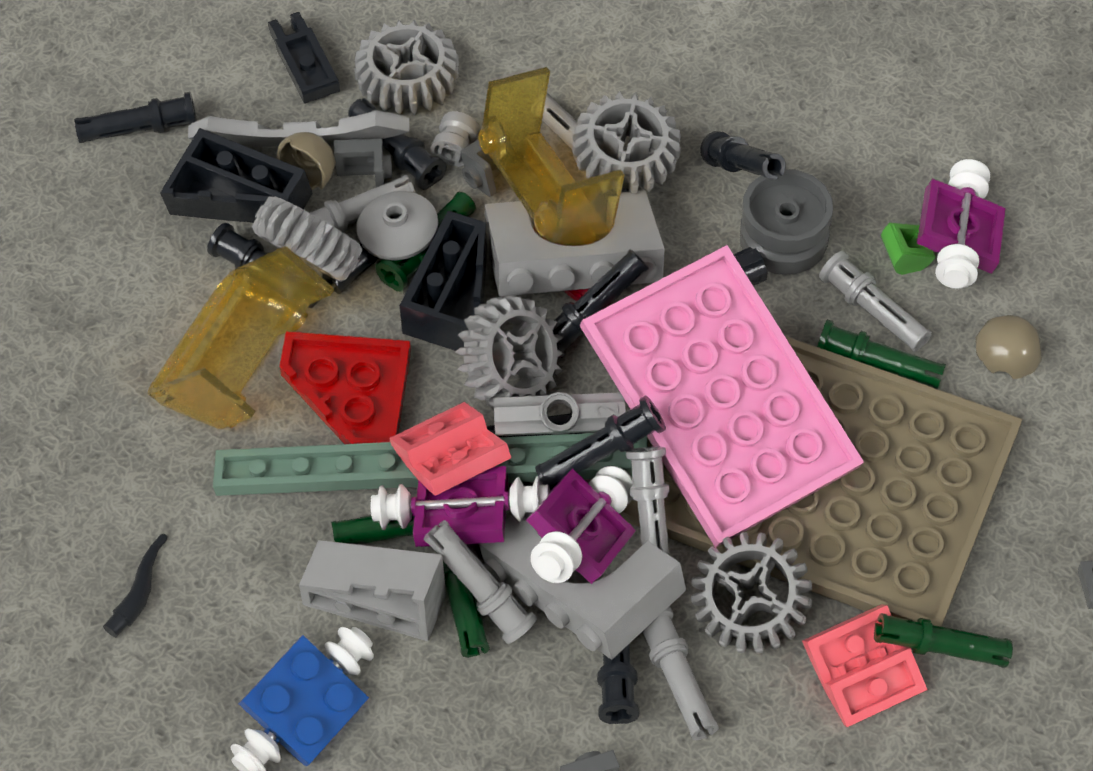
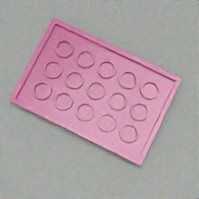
[580,245,864,548]

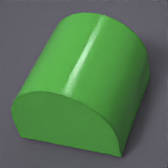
[881,222,936,275]

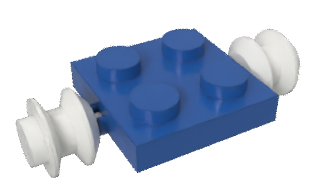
[231,627,374,771]

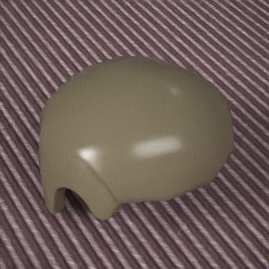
[277,132,336,190]
[975,315,1042,379]

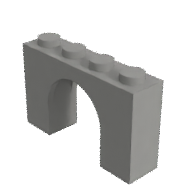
[485,190,665,297]
[479,489,686,660]

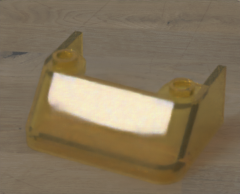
[478,67,625,246]
[147,246,334,429]

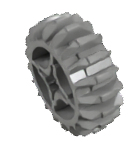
[354,19,459,115]
[572,91,681,193]
[252,196,362,280]
[456,295,565,408]
[691,532,812,654]

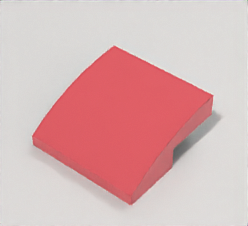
[389,402,511,496]
[802,604,928,727]

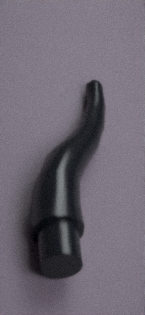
[103,534,167,638]

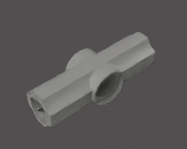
[494,392,625,436]

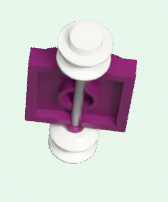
[917,159,1006,289]
[371,466,550,547]
[526,466,636,584]

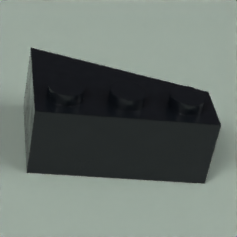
[160,128,313,223]
[399,211,487,351]

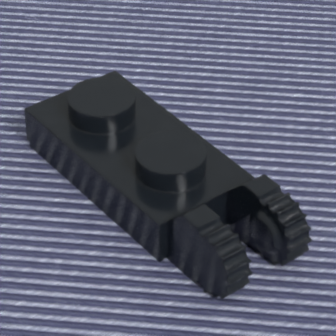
[268,12,340,104]

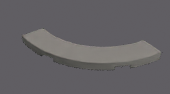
[188,110,409,146]

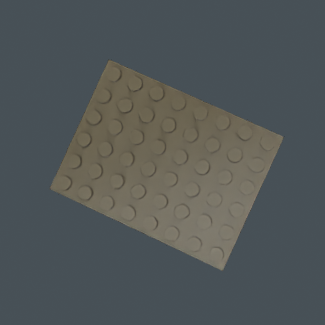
[619,336,1023,626]

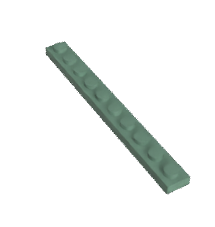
[213,433,648,496]

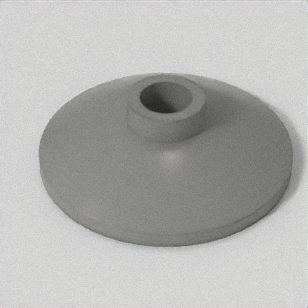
[357,191,439,260]

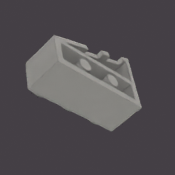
[299,540,446,641]

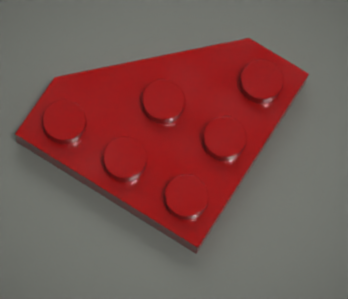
[280,331,411,444]

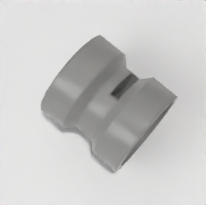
[430,111,480,167]

